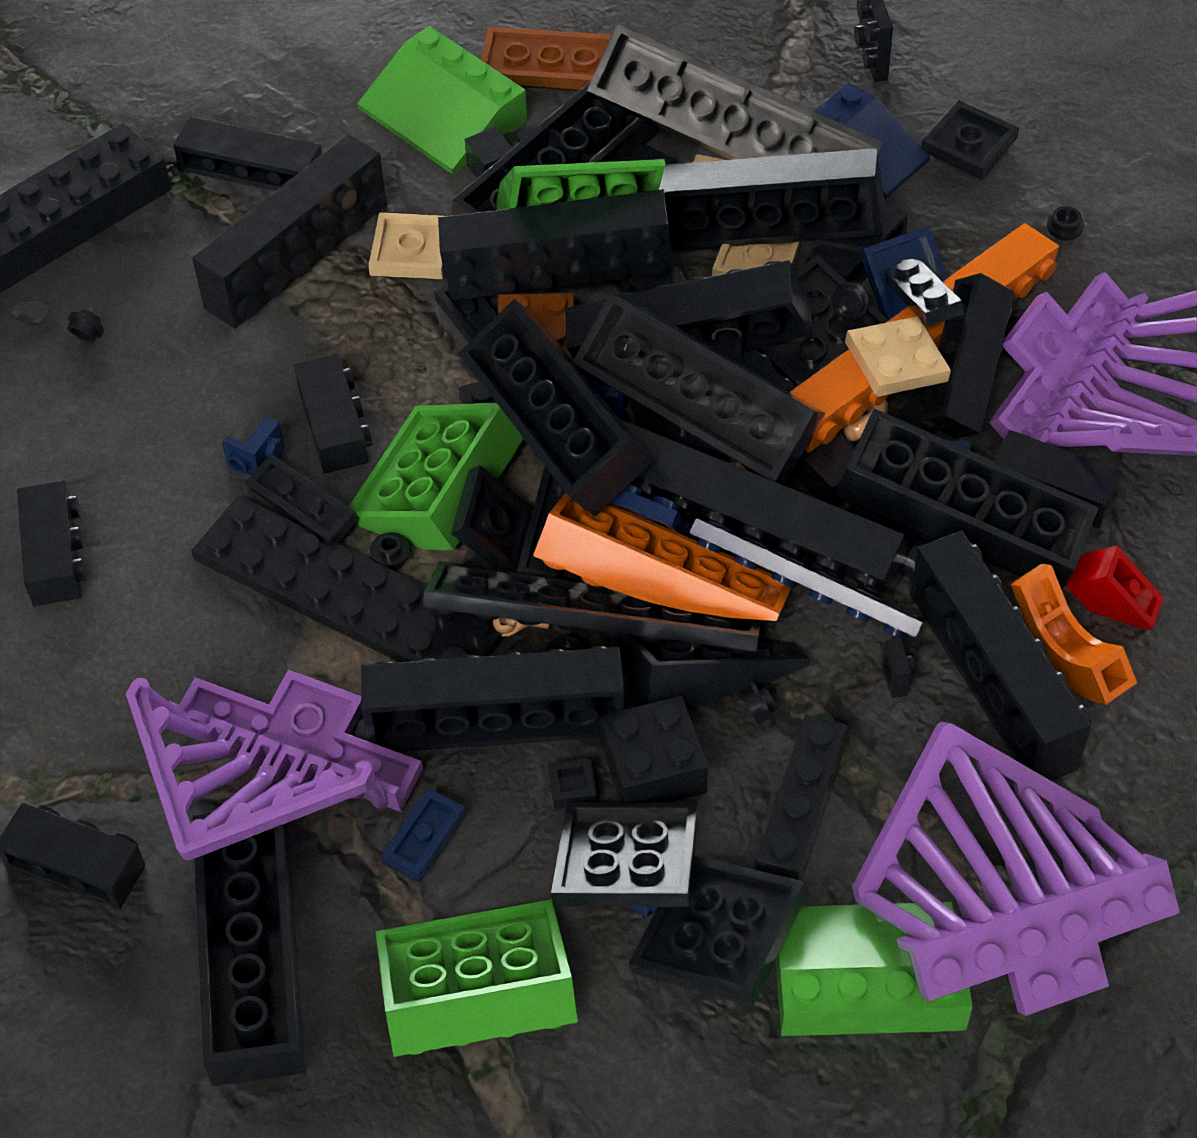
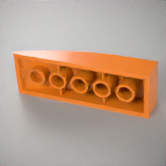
[533,492,792,621]

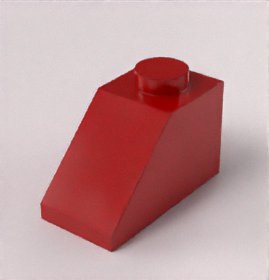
[1066,546,1164,630]

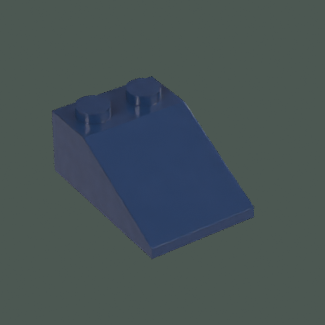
[814,82,929,199]

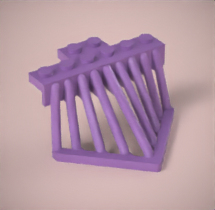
[989,272,1197,456]
[126,670,423,861]
[852,722,1180,1016]

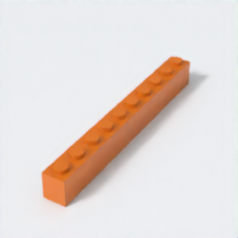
[790,223,1059,453]

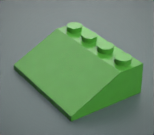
[357,26,528,175]
[496,159,666,210]
[349,403,524,551]
[375,899,578,1057]
[776,902,972,1036]

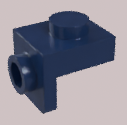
[222,416,285,475]

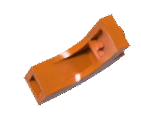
[1010,564,1137,705]

